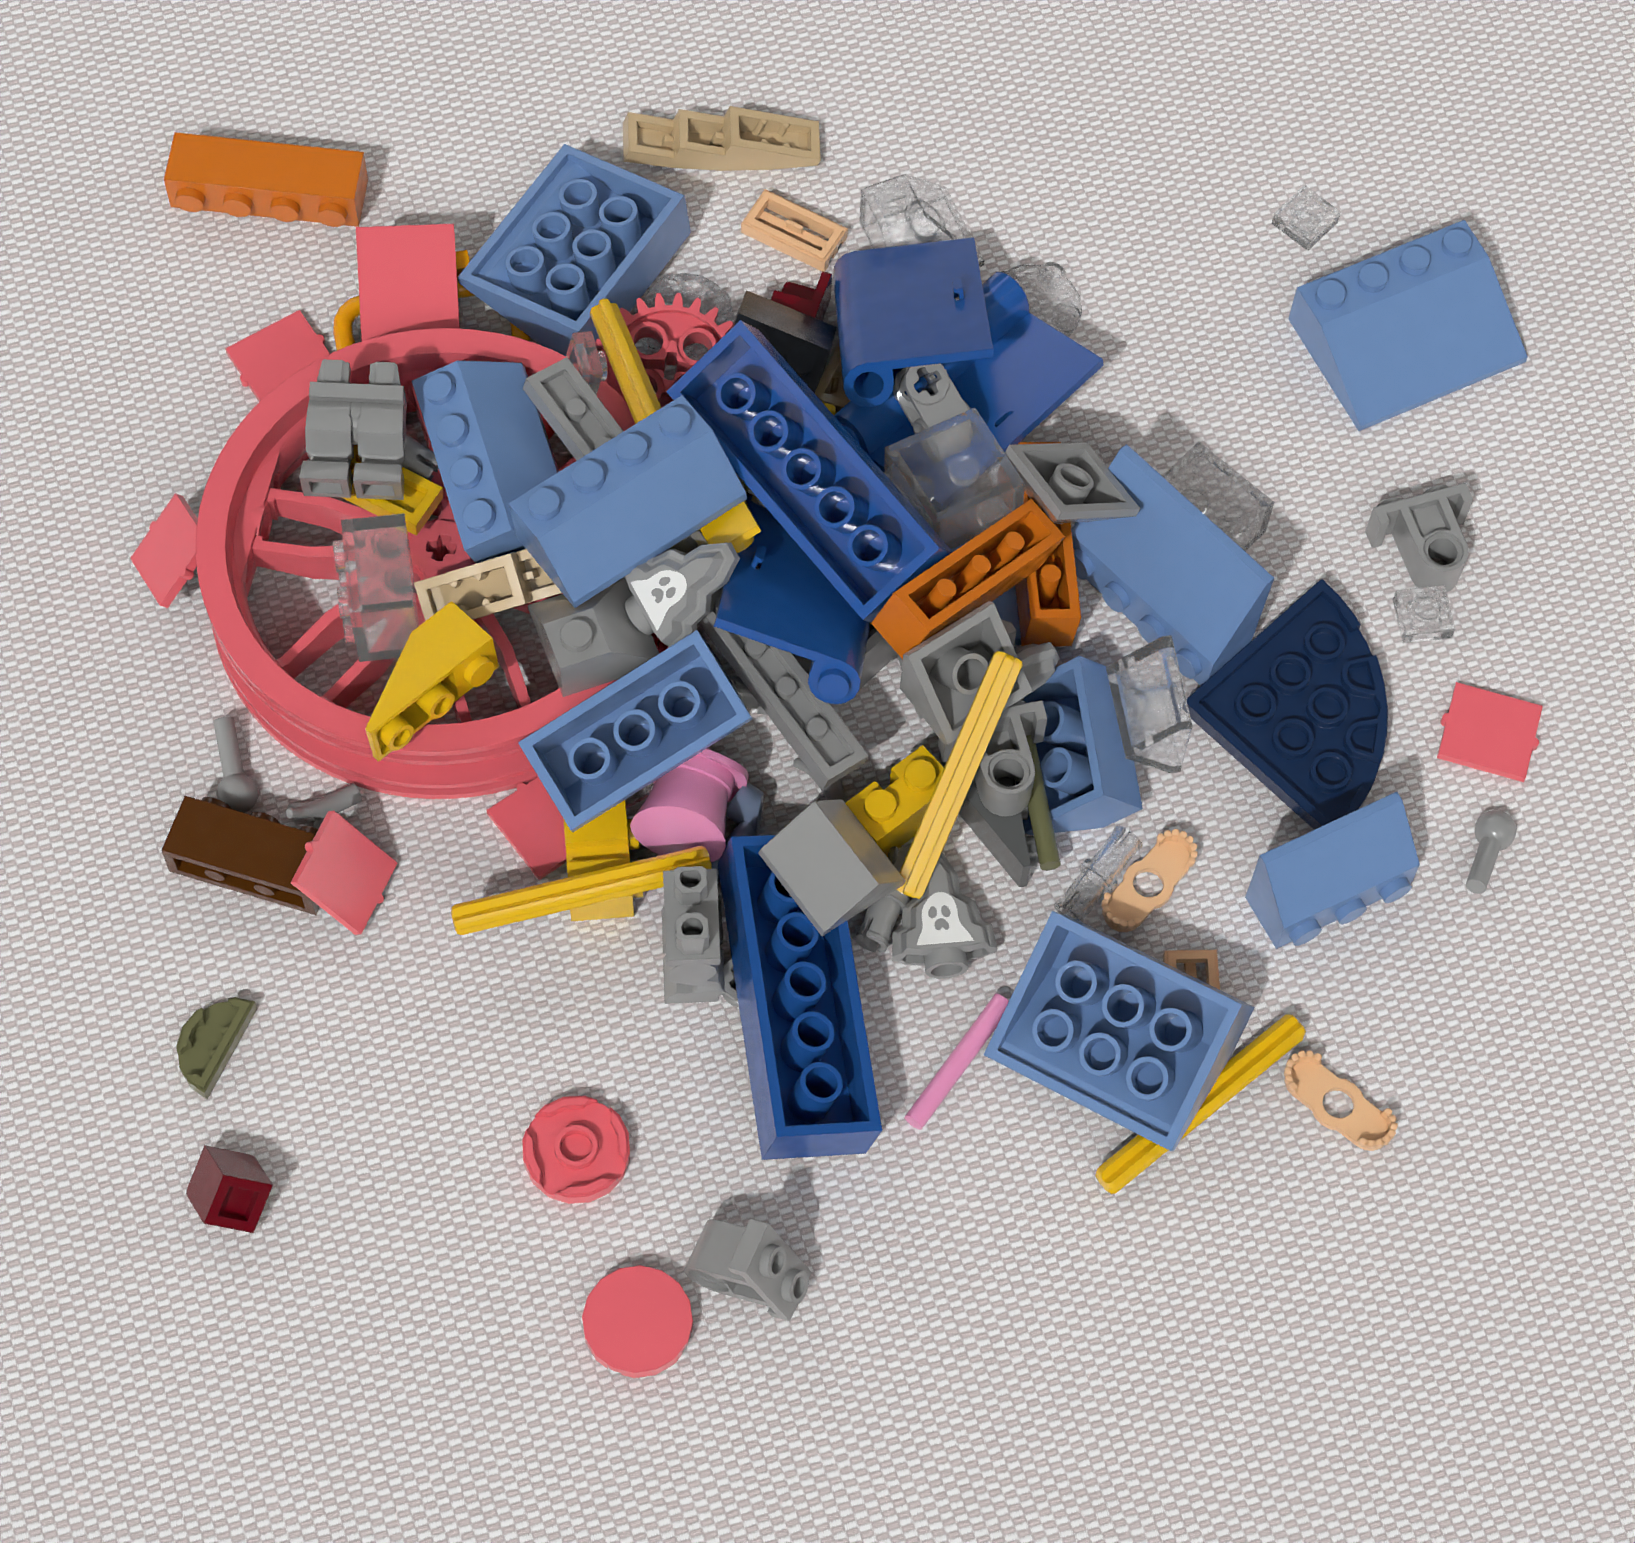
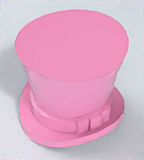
[630,749,749,862]

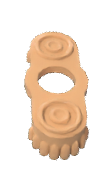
[1101,829,1198,932]
[1284,1050,1398,1151]

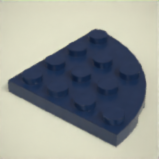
[1182,579,1388,830]

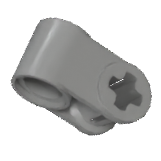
[893,364,980,460]

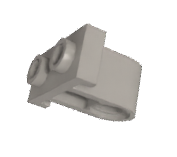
[1365,483,1473,595]
[938,700,1047,816]
[684,1219,812,1321]

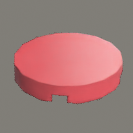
[522,1096,630,1204]
[582,1265,693,1378]

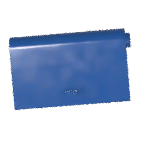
[833,237,994,407]
[834,272,1104,512]
[714,494,871,704]

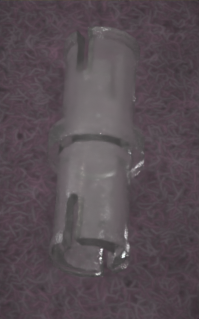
[1054,825,1143,922]

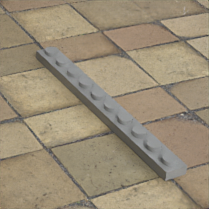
[523,357,869,789]

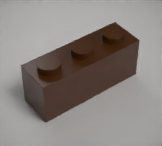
[161,796,320,915]

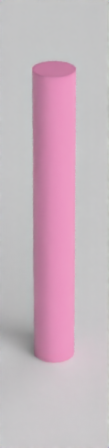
[904,994,1009,1130]

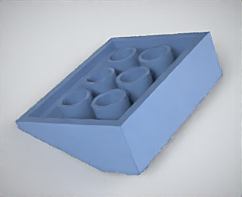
[457,144,691,368]
[1288,220,1528,431]
[1071,444,1274,686]
[984,911,1255,1152]

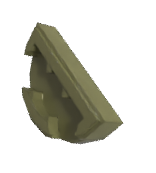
[176,997,257,1099]

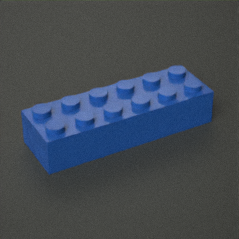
[666,320,953,622]
[718,835,882,1160]

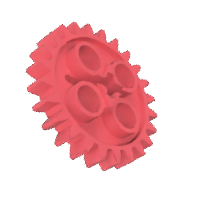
[591,293,733,408]

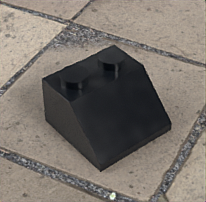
[731,290,837,394]

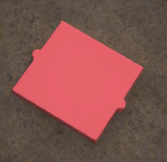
[225,310,330,402]
[130,493,198,608]
[1437,682,1543,782]
[487,777,567,880]
[291,811,397,935]

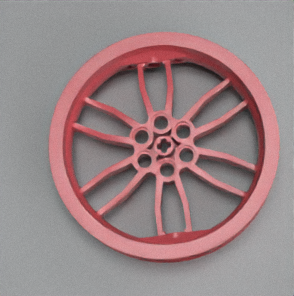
[195,328,669,799]

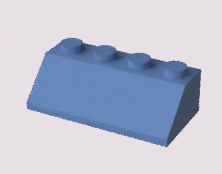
[412,360,559,564]
[508,395,747,608]
[518,630,753,832]

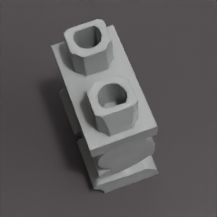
[299,359,407,500]
[661,866,725,1004]

